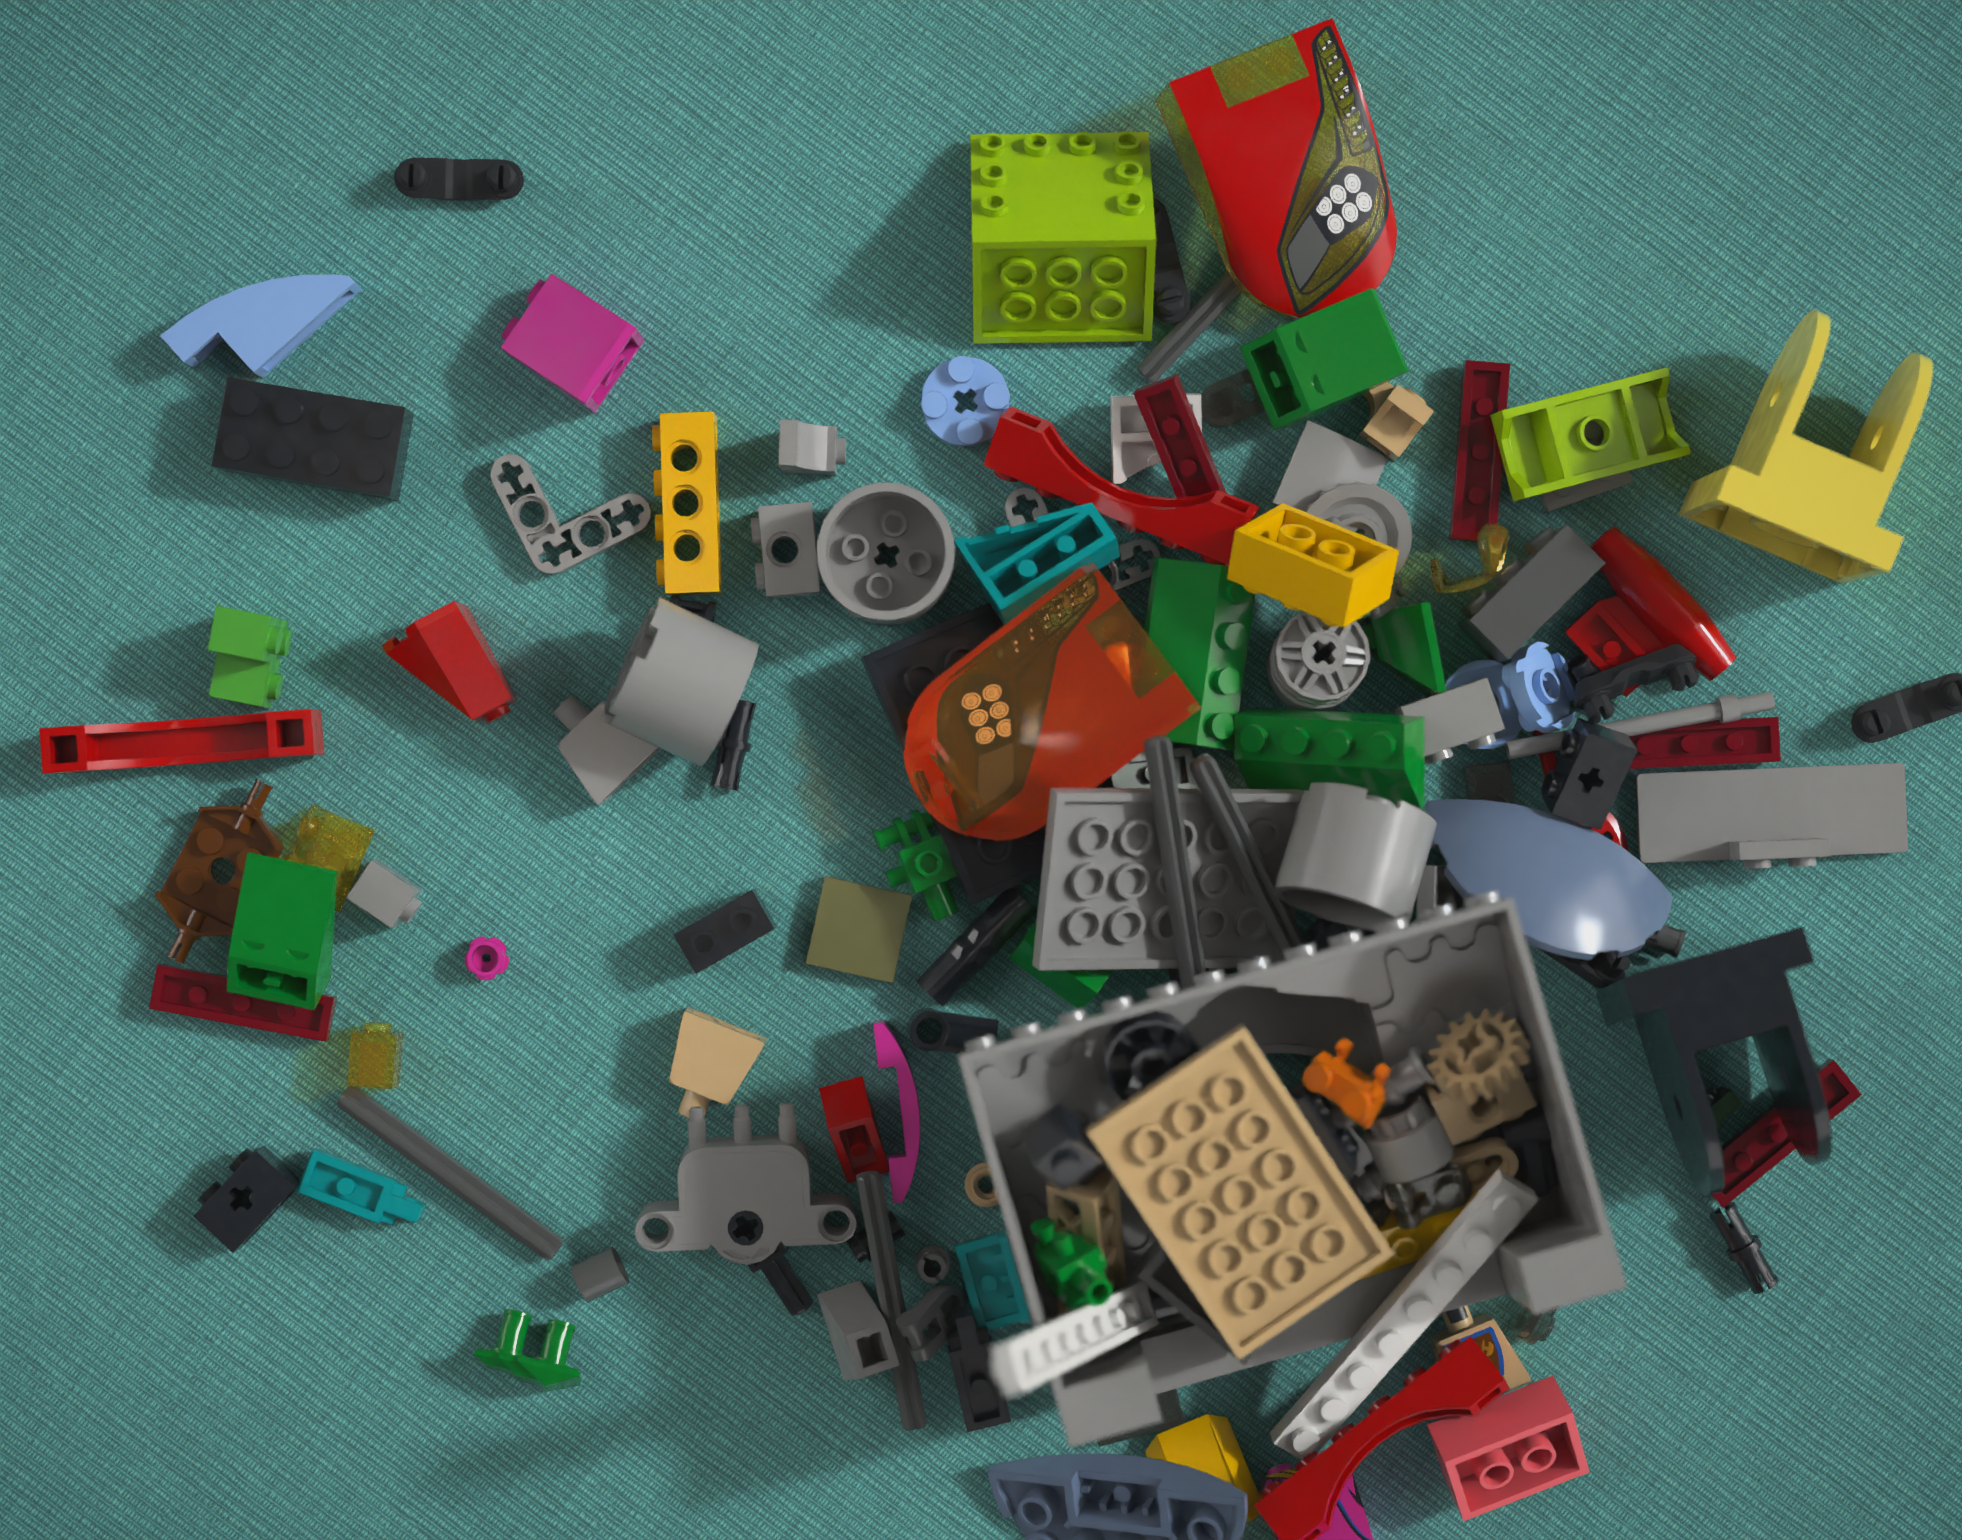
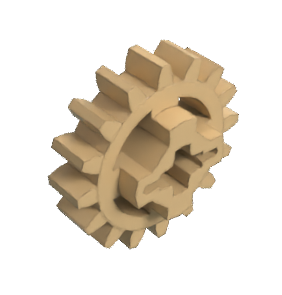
[1428,1009,1530,1105]

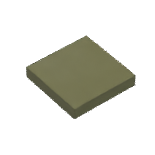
[805,876,912,983]

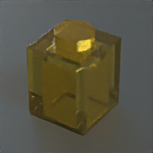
[347,1022,404,1089]

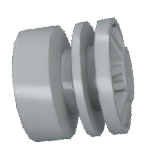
[1266,611,1370,711]

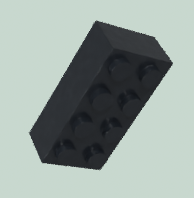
[212,377,414,501]

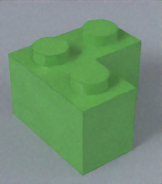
[207,605,292,708]

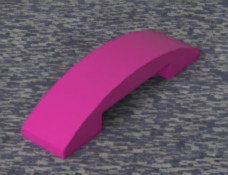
[873,1020,921,1203]

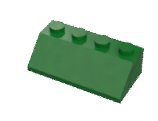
[1135,558,1255,751]
[1234,707,1425,808]

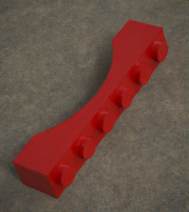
[983,406,1259,566]
[39,709,324,774]
[1254,1336,1509,1540]

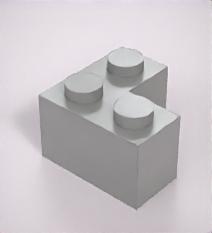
[1390,678,1505,765]

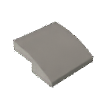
[1272,420,1387,532]

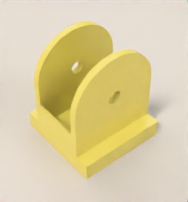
[1678,310,1933,584]

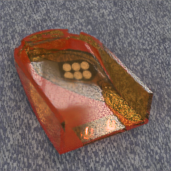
[903,563,1202,841]

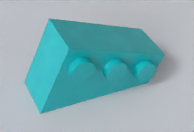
[953,502,1120,628]

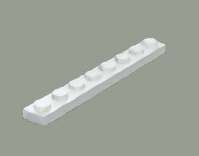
[1270,1169,1538,1459]
[991,1281,1159,1397]

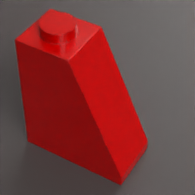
[381,601,517,724]

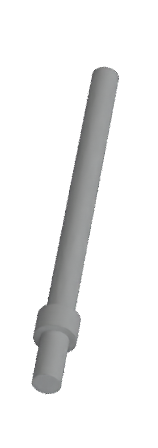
[1505,691,1775,759]

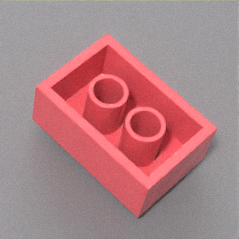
[1427,1376,1590,1521]

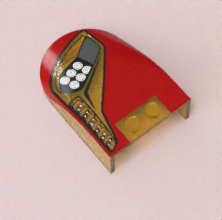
[1155,18,1397,320]

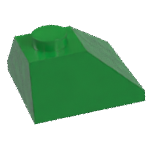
[1361,601,1447,696]

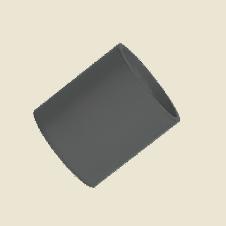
[571,1247,629,1303]

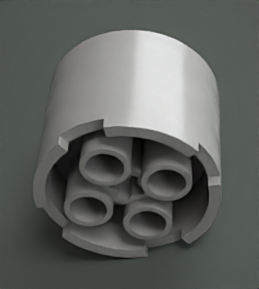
[817,482,955,626]
[601,597,758,767]
[1274,782,1437,932]

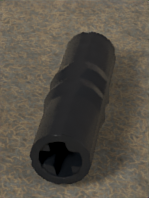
[916,887,1037,1007]

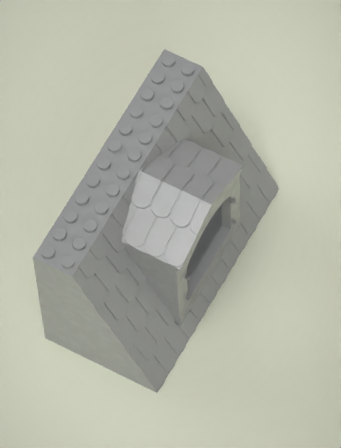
[958,891,1627,1447]

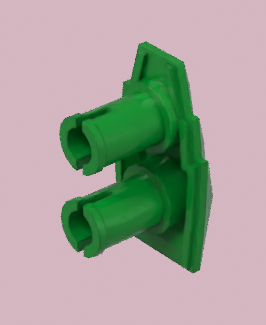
[474,1309,581,1392]

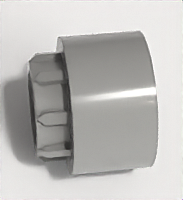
[1364,1094,1455,1184]

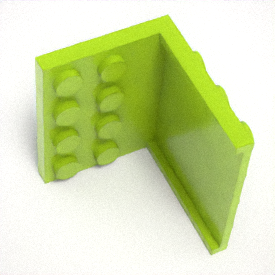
[970,131,1156,344]

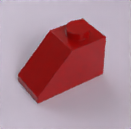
[819,1076,890,1183]

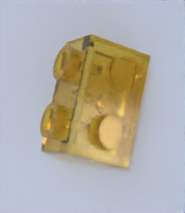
[284,804,375,913]

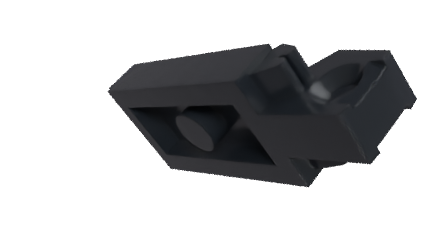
[947,1304,1011,1432]

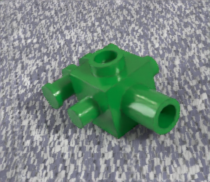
[872,810,959,922]
[1031,1218,1112,1310]

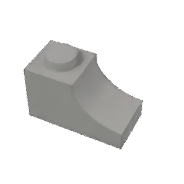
[778,419,846,476]

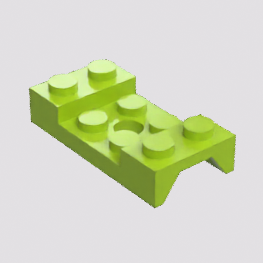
[1490,367,1691,502]

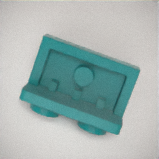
[955,1230,1031,1331]

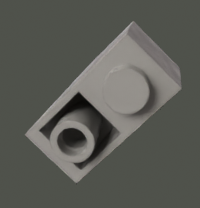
[817,1280,900,1381]

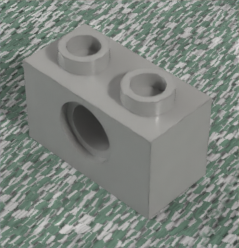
[751,502,822,599]

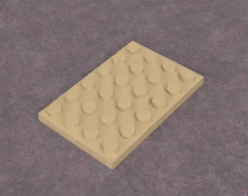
[1084,1023,1394,1360]

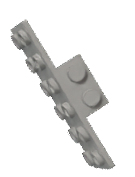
[1635,763,1908,869]

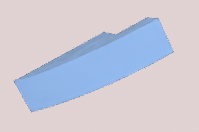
[160,274,362,378]

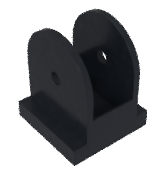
[1596,926,1832,1196]

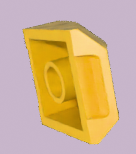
[1145,1414,1261,1522]

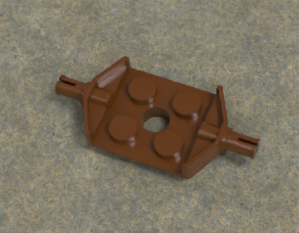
[155,779,284,964]

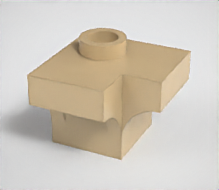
[1358,382,1434,461]

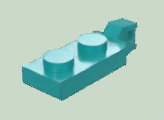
[296,1148,427,1224]

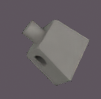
[553,695,661,805]

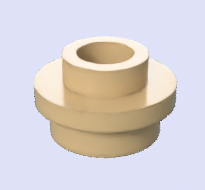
[965,1162,1000,1207]

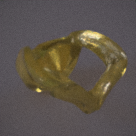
[1430,523,1510,593]

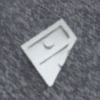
[1110,393,1202,484]

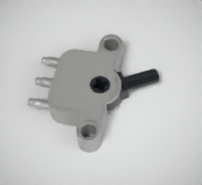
[635,1103,857,1316]

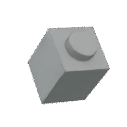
[346,860,423,928]

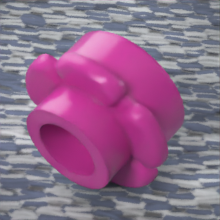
[465,936,509,980]

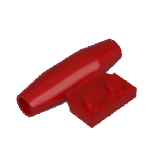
[1564,526,1736,697]

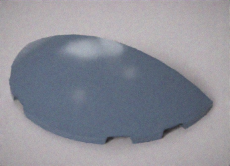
[1424,799,1673,960]
[987,1453,1247,1540]

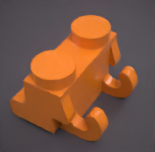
[1302,1038,1392,1129]

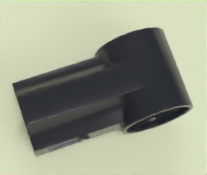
[908,1008,999,1054]
[1496,1103,1557,1198]

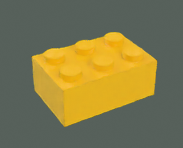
[1227,503,1399,628]

